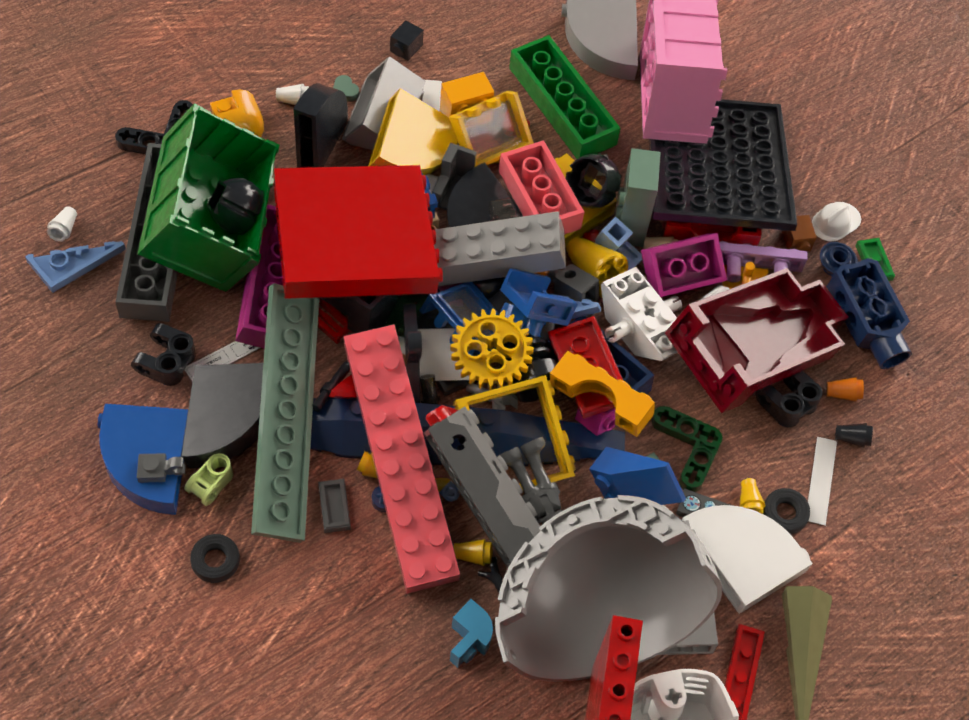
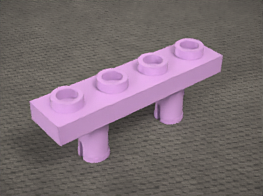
[719,241,807,282]

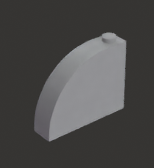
[561,0,638,80]

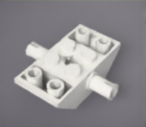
[601,267,682,361]

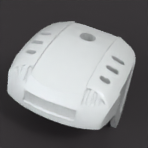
[630,669,739,720]

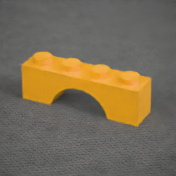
[550,351,655,437]

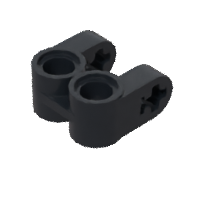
[131,323,196,386]
[755,371,823,428]

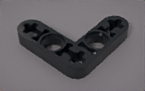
[115,100,193,155]

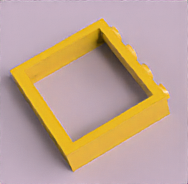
[453,375,576,490]

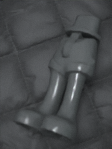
[500,437,563,524]

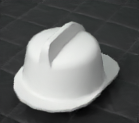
[812,202,861,242]

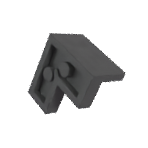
[432,143,477,211]

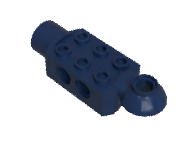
[819,242,912,369]

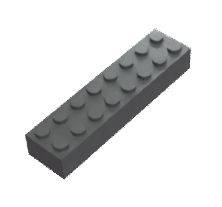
[115,143,178,322]

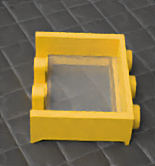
[448,91,534,167]

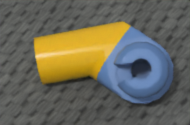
[435,478,460,502]

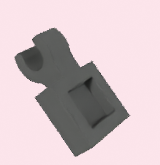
[137,453,185,483]

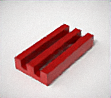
[318,298,352,344]

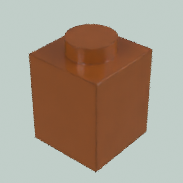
[782,215,817,252]

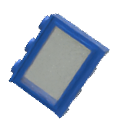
[419,282,500,356]

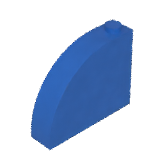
[98,404,188,515]

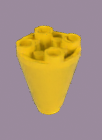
[566,237,628,298]

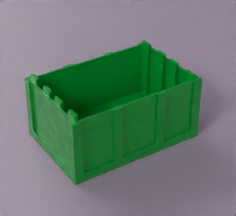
[138,103,280,292]

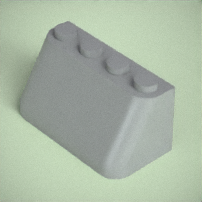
[342,56,426,150]

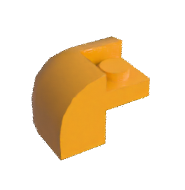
[210,89,264,137]

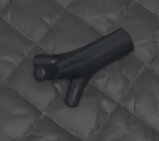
[478,557,503,592]

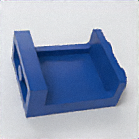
[500,268,578,326]

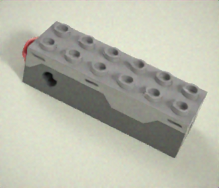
[423,405,541,569]

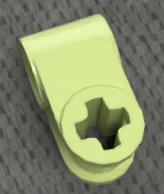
[184,453,233,506]

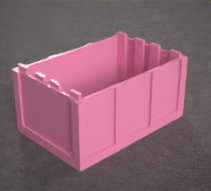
[639,0,727,144]

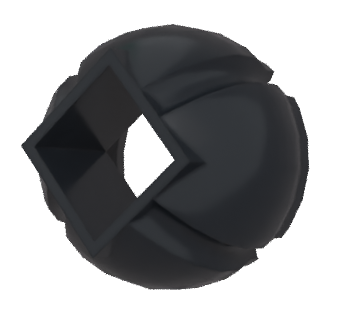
[565,154,623,209]
[206,178,264,235]

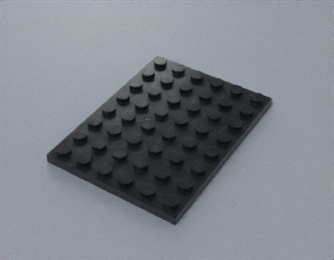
[649,99,797,231]

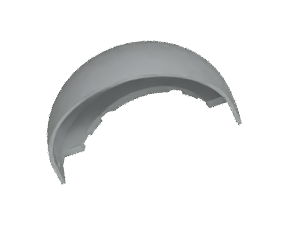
[495,495,722,682]

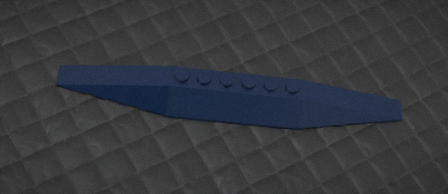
[310,398,625,467]

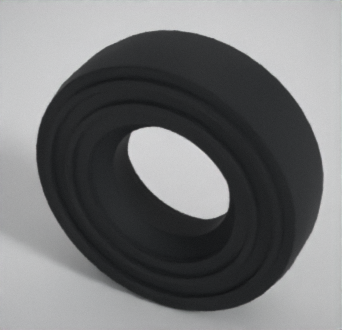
[763,488,810,535]
[190,534,240,583]

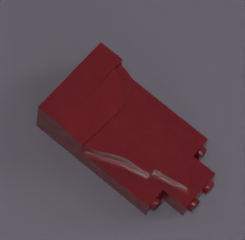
[665,268,849,413]

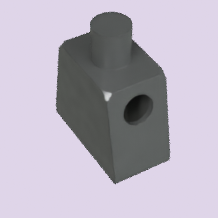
[548,264,599,318]

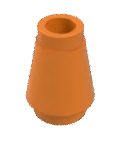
[827,377,864,402]

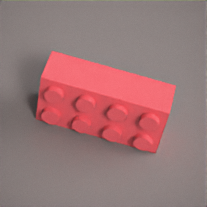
[499,140,584,234]

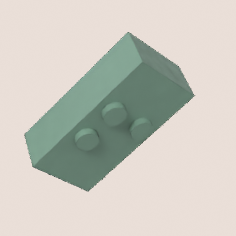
[615,148,660,247]

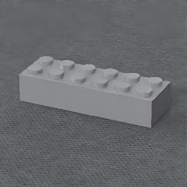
[434,211,566,286]

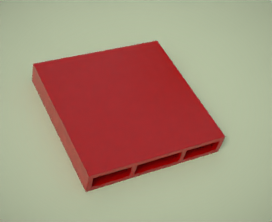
[273,165,443,299]
[585,615,643,720]

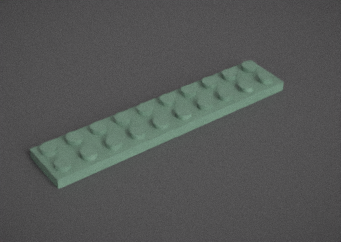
[251,283,319,543]

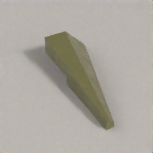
[782,586,832,720]

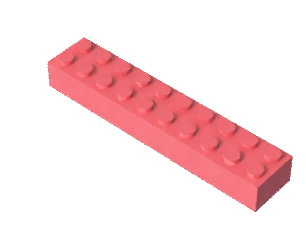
[344,325,460,594]

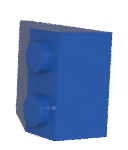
[589,447,686,505]

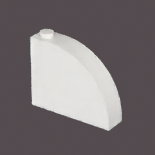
[682,505,813,614]

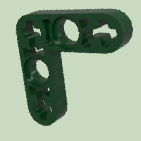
[651,406,723,492]

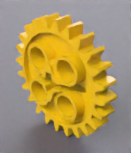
[450,308,534,390]

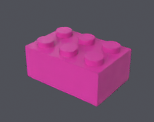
[641,233,727,297]

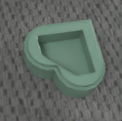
[333,75,359,101]

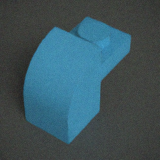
[450,599,493,668]

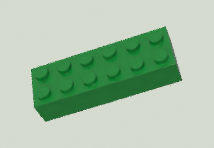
[509,35,621,159]

